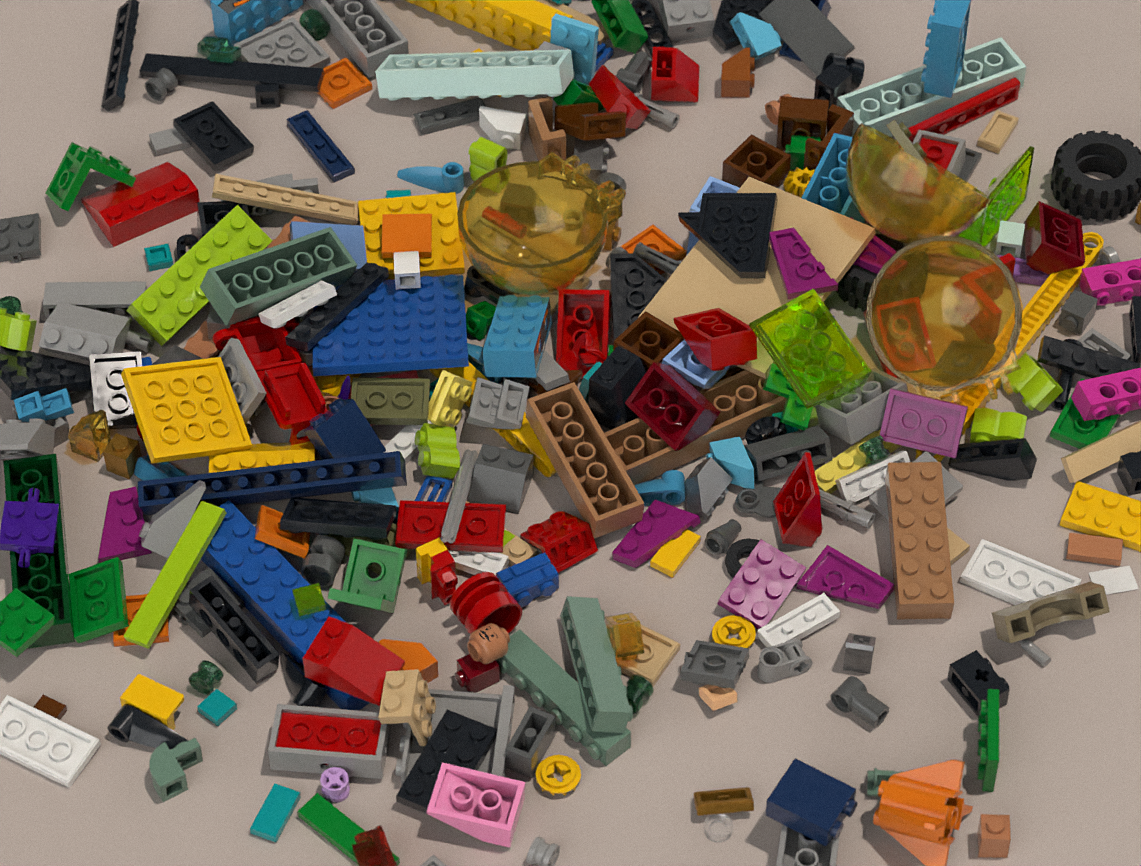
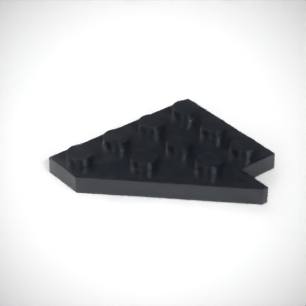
[713,0,774,51]
[678,193,778,278]
[609,253,667,343]
[0,346,91,400]

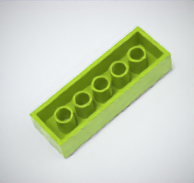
[126,205,272,347]

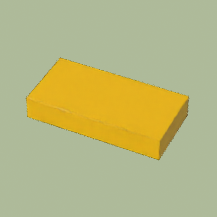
[650,529,701,578]

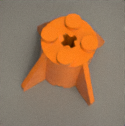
[873,759,973,866]

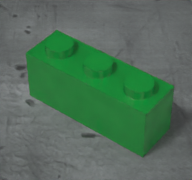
[591,0,648,54]

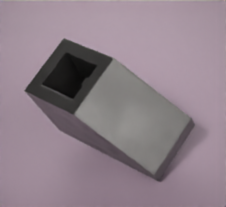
[684,457,733,519]

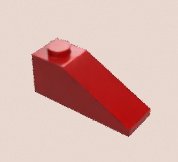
[589,65,651,129]

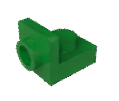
[466,301,496,340]

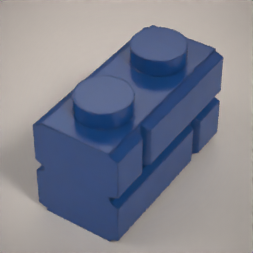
[496,552,559,607]

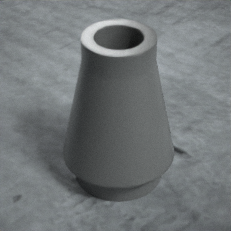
[705,519,742,555]

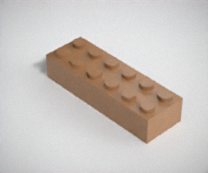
[526,382,644,539]
[885,462,954,620]

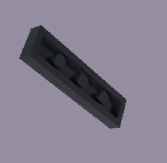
[1037,335,1141,378]

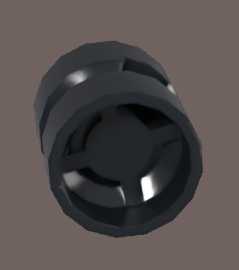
[822,53,865,89]

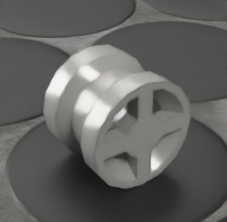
[526,836,560,866]

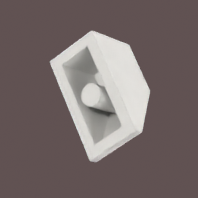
[479,106,527,150]

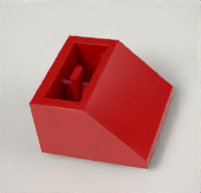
[651,47,700,102]

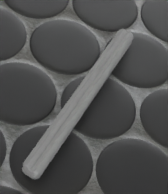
[441,449,478,544]

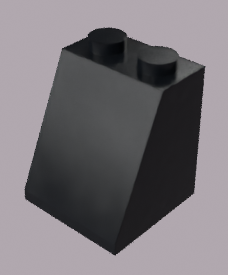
[589,346,646,430]

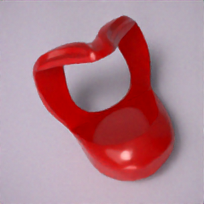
[557,332,607,380]

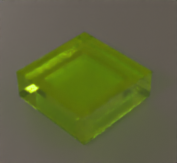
[292,583,326,616]

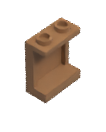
[528,97,567,175]

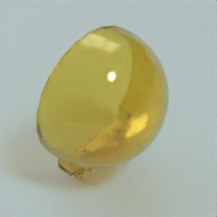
[845,123,991,245]
[457,152,627,296]
[866,236,1023,405]

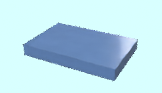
[289,221,367,273]

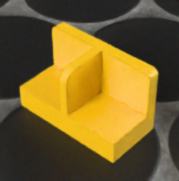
[120,674,184,730]

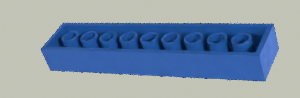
[201,500,370,711]

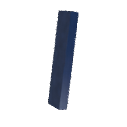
[287,110,355,183]

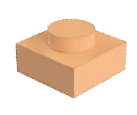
[699,684,737,711]

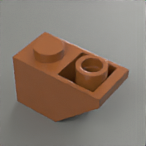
[721,47,755,98]

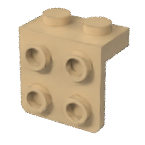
[378,670,436,746]

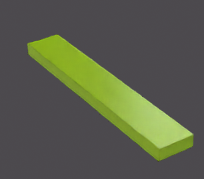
[124,501,227,649]

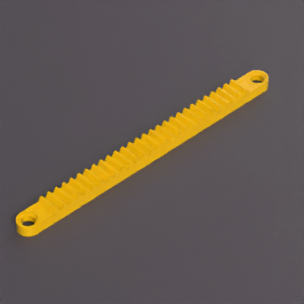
[915,232,1104,462]

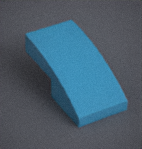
[14,388,74,422]

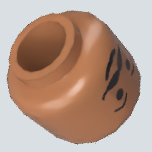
[467,623,510,664]

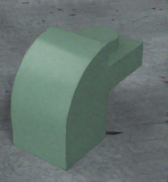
[149,738,203,802]

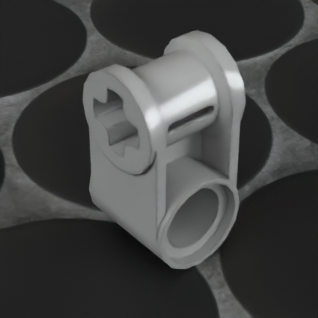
[757,638,813,683]

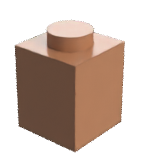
[977,814,1011,858]

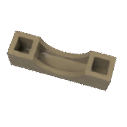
[991,582,1110,643]

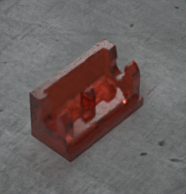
[352,825,397,866]

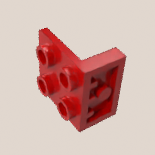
[520,511,598,573]

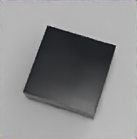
[255,84,281,108]

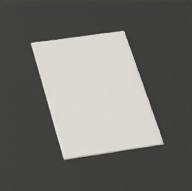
[1089,566,1139,595]

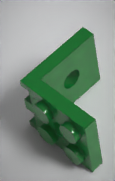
[45,142,136,212]
[327,539,408,614]

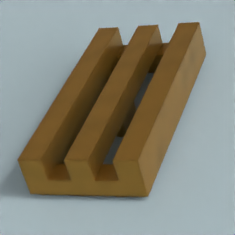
[693,787,754,816]

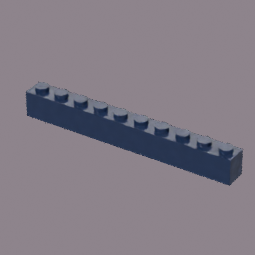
[138,451,407,515]

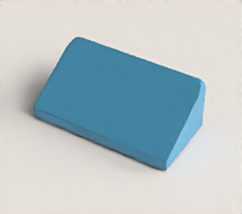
[134,455,188,481]

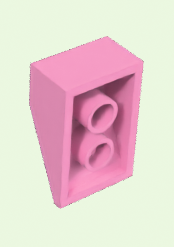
[427,763,525,848]

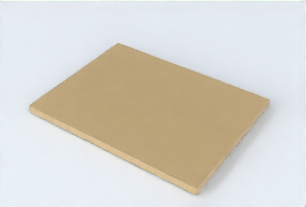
[638,177,876,379]

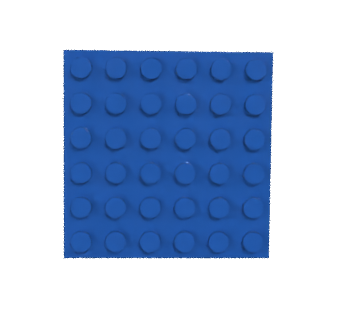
[313,274,469,376]

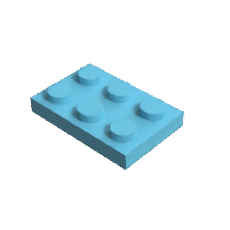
[550,14,599,86]

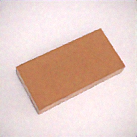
[1066,533,1123,566]

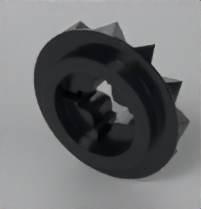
[745,416,786,445]

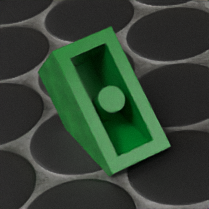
[553,79,605,112]

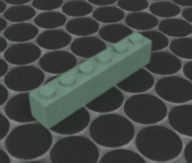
[560,596,633,733]
[495,629,631,766]

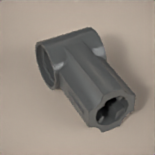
[616,51,652,94]
[830,676,889,727]

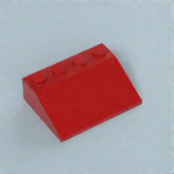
[81,162,200,247]

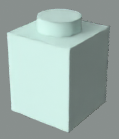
[995,220,1025,258]

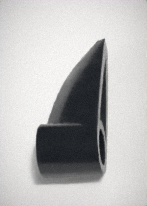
[464,265,515,304]
[281,653,328,707]
[107,704,189,749]

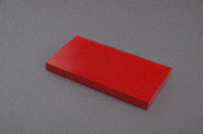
[395,500,506,553]

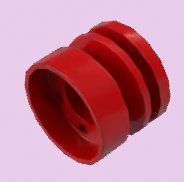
[450,572,522,634]

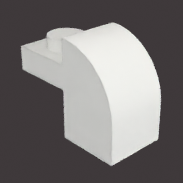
[394,251,421,289]

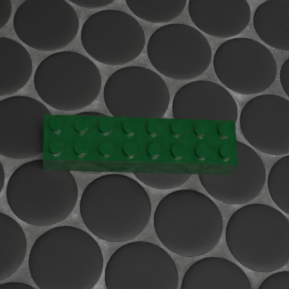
[3,453,75,649]

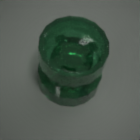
[299,9,330,41]
[626,675,654,714]

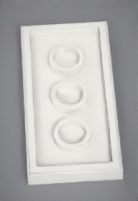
[960,539,1081,624]
[0,695,101,788]

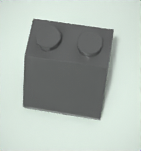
[468,444,534,514]

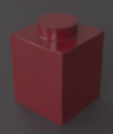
[455,654,500,693]

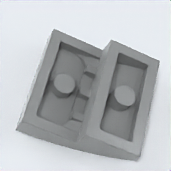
[466,377,529,429]

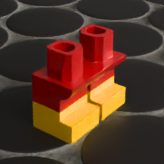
[416,537,458,605]

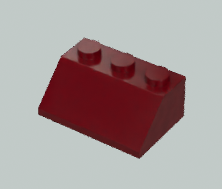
[1024,201,1085,274]
[625,362,721,451]

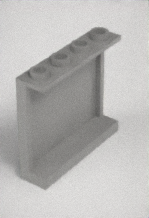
[396,685,515,786]

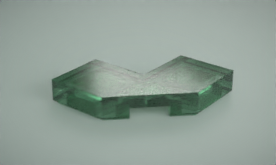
[197,36,241,63]

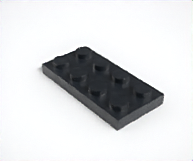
[280,497,396,540]
[396,709,497,814]

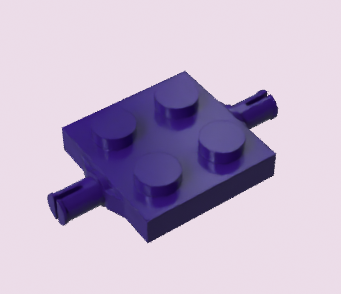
[0,488,59,568]

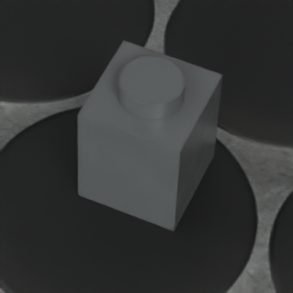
[1059,289,1098,335]

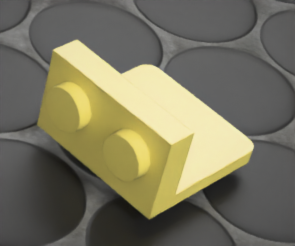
[428,370,473,428]

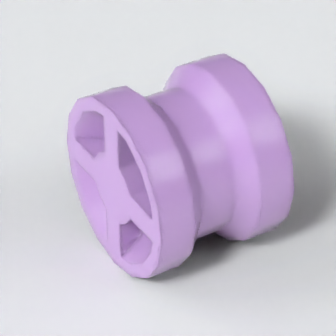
[320,767,350,803]

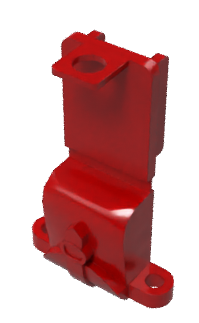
[212,317,328,445]

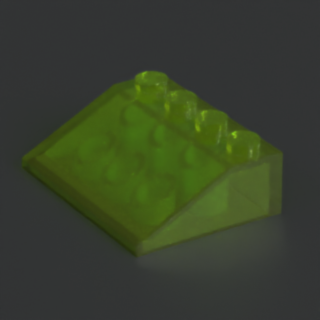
[951,146,1034,252]
[749,288,872,409]

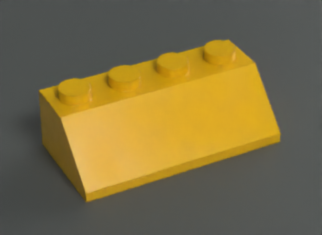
[209,442,317,473]

